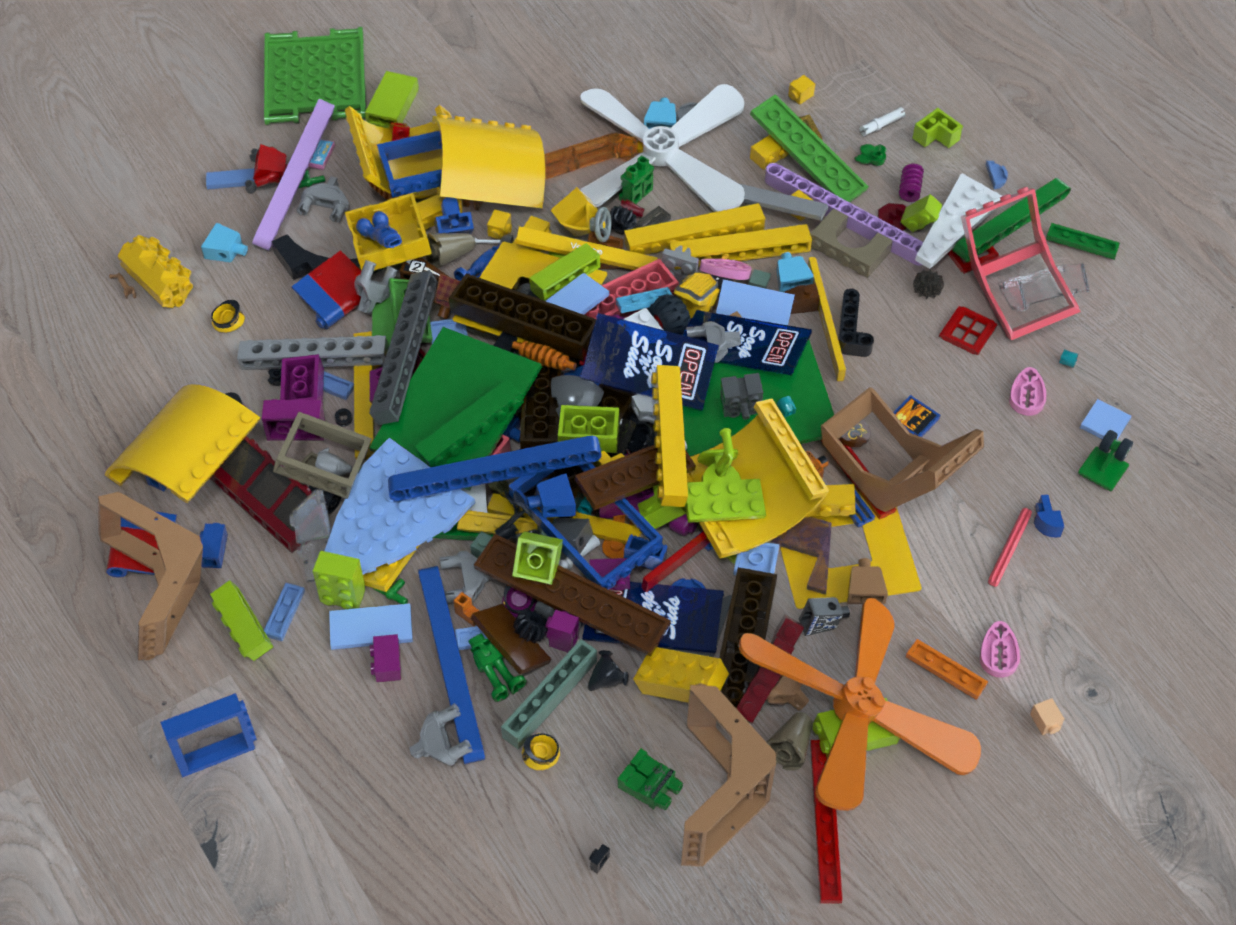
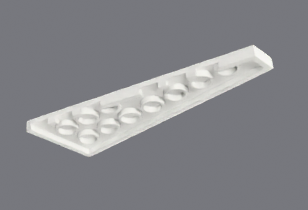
[915,174,1002,269]

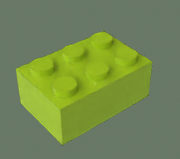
[558,405,619,453]
[313,551,366,609]

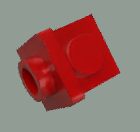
[389,122,410,141]

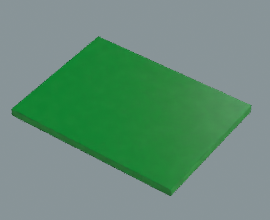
[369,327,542,491]
[682,338,834,457]

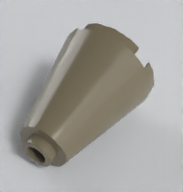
[427,233,476,268]
[767,712,813,771]

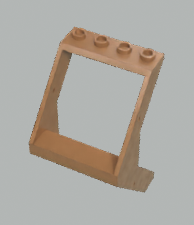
[821,387,984,512]
[98,492,203,661]
[681,684,776,867]

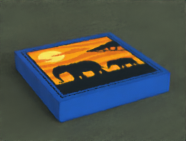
[893,395,941,437]

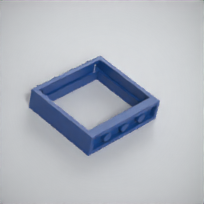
[377,131,442,198]
[160,693,257,777]

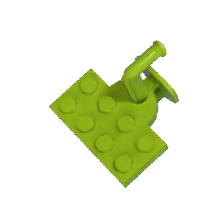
[685,428,766,523]

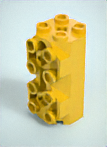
[118,235,193,308]

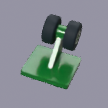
[1078,430,1133,491]

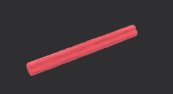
[988,508,1032,587]

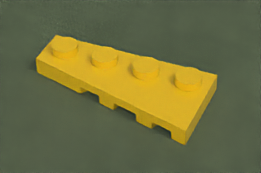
[363,544,421,592]

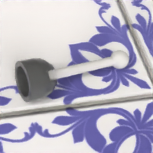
[474,235,514,244]

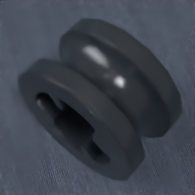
[335,408,352,427]

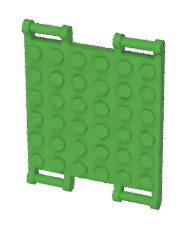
[264,27,366,125]

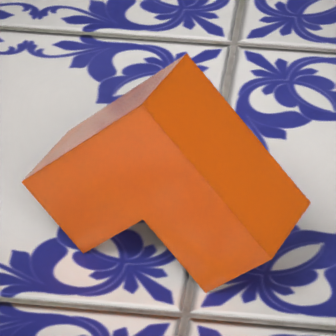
[453,592,480,626]

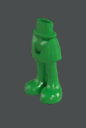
[468,633,527,702]

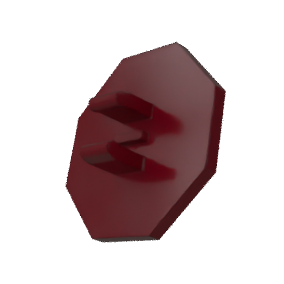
[878,203,907,231]

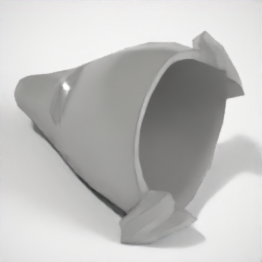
[315,447,352,477]

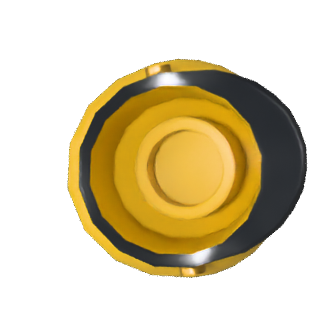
[211,300,245,333]
[522,733,560,770]

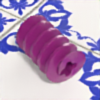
[899,163,924,202]

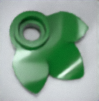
[854,144,887,166]

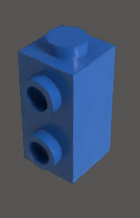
[200,523,228,568]

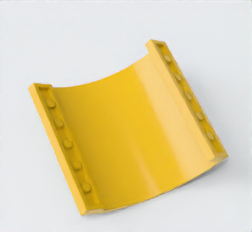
[345,104,452,199]
[432,113,545,208]
[105,384,260,504]
[687,399,829,559]

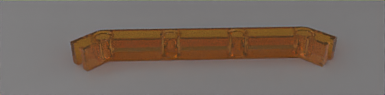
[462,132,638,211]

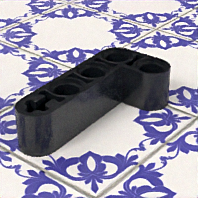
[838,288,874,357]

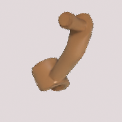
[109,272,136,299]

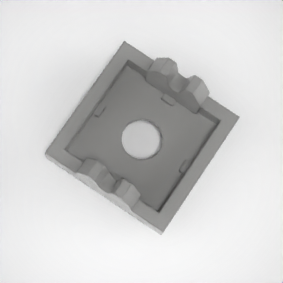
[662,245,699,282]

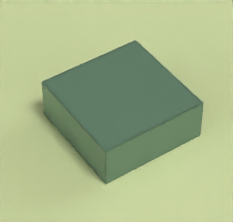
[749,269,771,288]

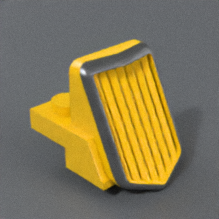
[673,273,721,323]

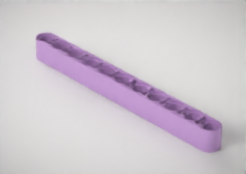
[252,99,335,251]
[765,163,923,266]

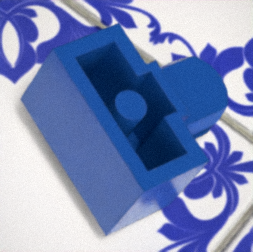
[434,197,474,234]

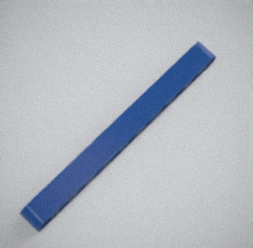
[388,436,601,501]
[418,566,485,764]

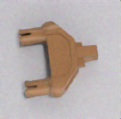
[752,675,809,711]

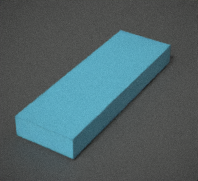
[616,287,672,313]

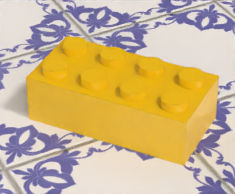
[633,647,729,703]

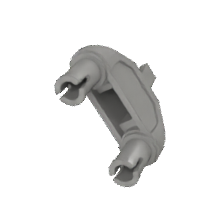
[297,177,349,222]
[354,260,398,314]
[686,321,741,363]
[440,551,494,604]
[409,703,472,766]

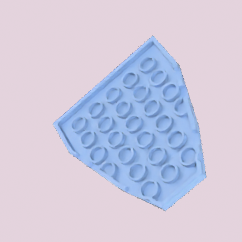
[325,438,476,574]

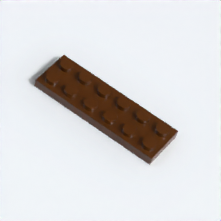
[574,445,696,510]

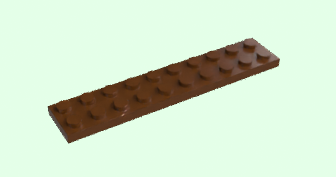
[474,534,671,657]

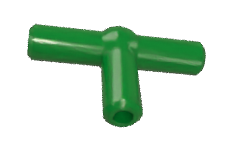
[298,169,326,189]
[373,578,408,604]

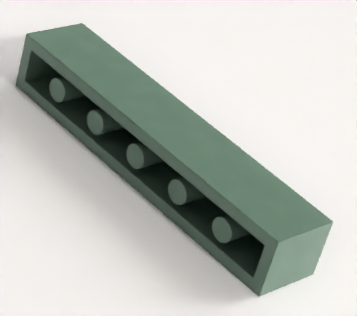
[501,639,597,749]

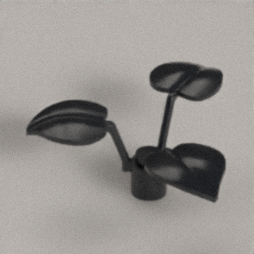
[494,490,542,540]

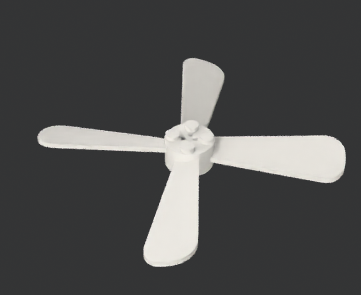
[580,84,745,212]

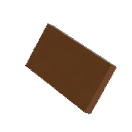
[470,604,551,675]

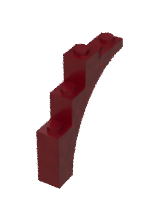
[736,614,804,723]

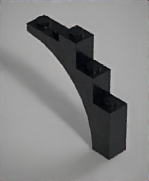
[271,234,387,280]

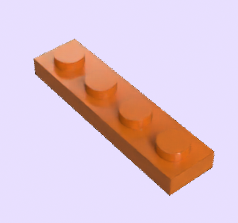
[906,639,988,700]

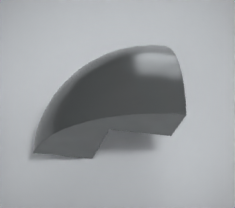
[551,375,604,418]

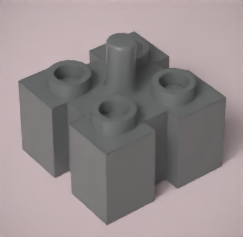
[720,373,763,420]

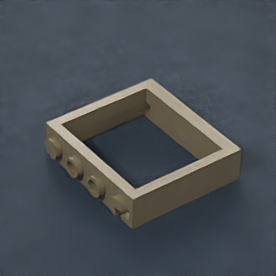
[273,412,372,499]

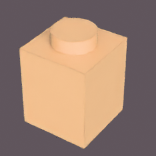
[1030,698,1064,735]

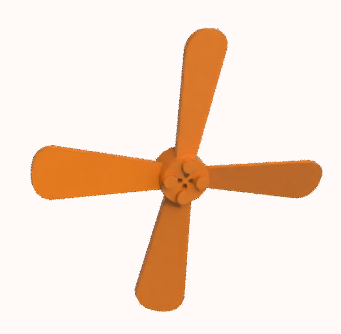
[738,598,981,811]

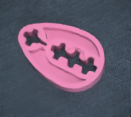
[699,259,752,280]
[1009,367,1046,416]
[979,621,1020,678]

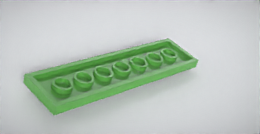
[750,94,869,202]

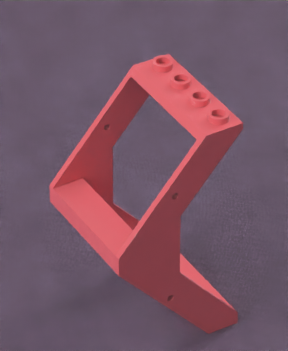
[961,186,1081,340]

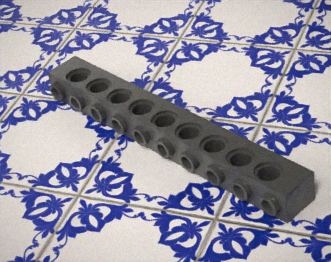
[369,270,438,425]

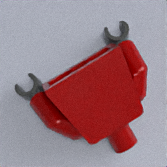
[245,144,288,194]

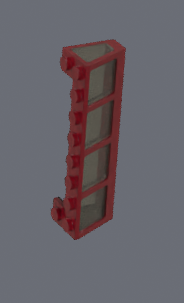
[209,436,327,553]

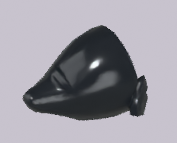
[622,422,656,452]
[588,650,629,691]

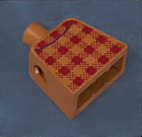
[434,274,460,320]

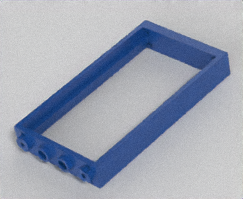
[509,463,663,590]

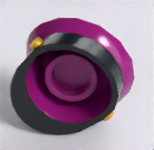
[502,585,537,617]

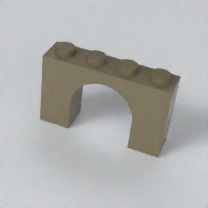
[810,208,893,278]

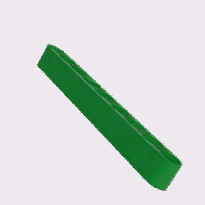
[953,177,1071,262]

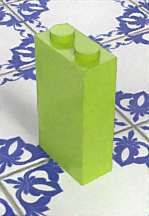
[365,71,419,128]
[813,698,900,758]

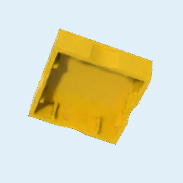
[345,193,432,271]

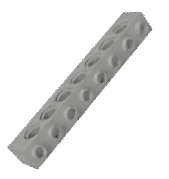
[237,335,389,370]

